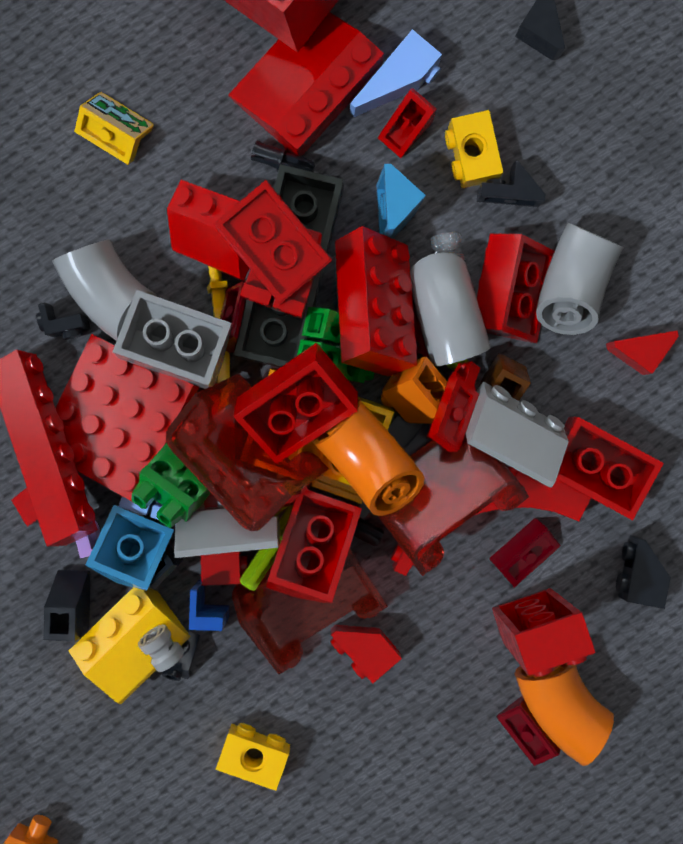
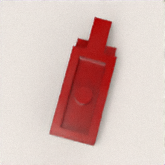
[428,361,480,452]

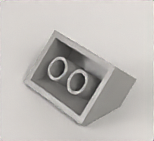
[113,289,232,391]
[466,382,569,488]
[174,496,281,558]

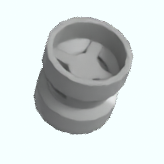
[138,624,184,672]

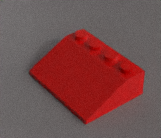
[228,12,384,156]

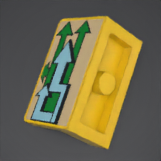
[74,92,153,165]

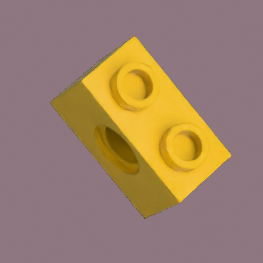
[445,110,504,188]
[215,723,290,791]

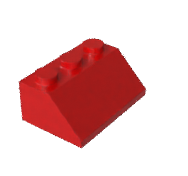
[167,180,250,281]
[477,234,554,344]
[556,417,664,520]
[266,487,362,604]

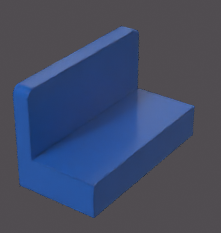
[189,580,230,631]

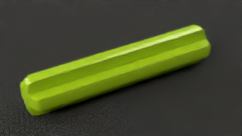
[240,505,293,591]

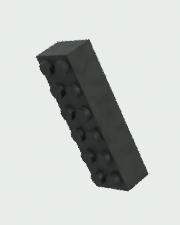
[234,164,344,368]

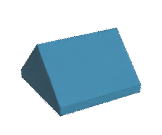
[376,164,426,239]
[85,505,174,591]

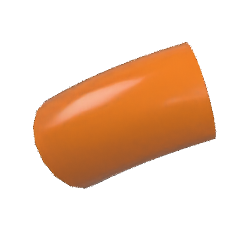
[314,400,425,516]
[514,663,614,766]

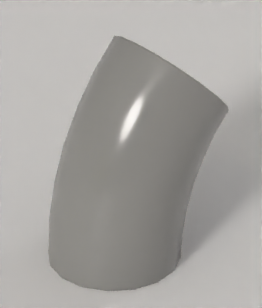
[536,222,624,335]
[52,239,157,341]
[410,252,491,366]

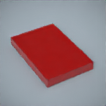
[213,180,332,305]

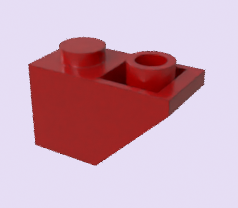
[330,625,402,684]

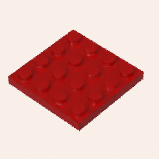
[55,334,199,501]

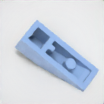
[350,29,442,117]

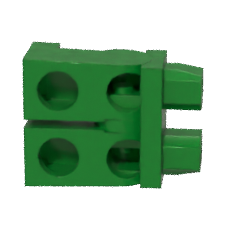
[297,307,375,383]
[131,427,232,528]

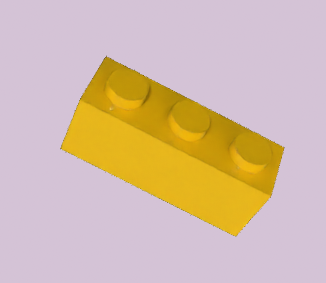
[68,587,191,704]

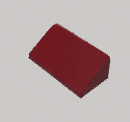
[220,280,246,353]
[489,518,561,587]
[496,696,561,766]

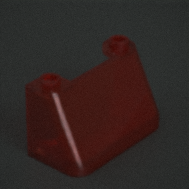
[166,373,329,531]
[377,433,529,576]
[232,545,388,675]

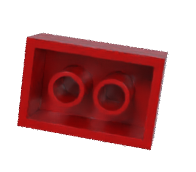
[233,343,358,464]

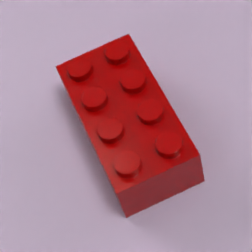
[335,226,417,376]
[492,588,596,677]

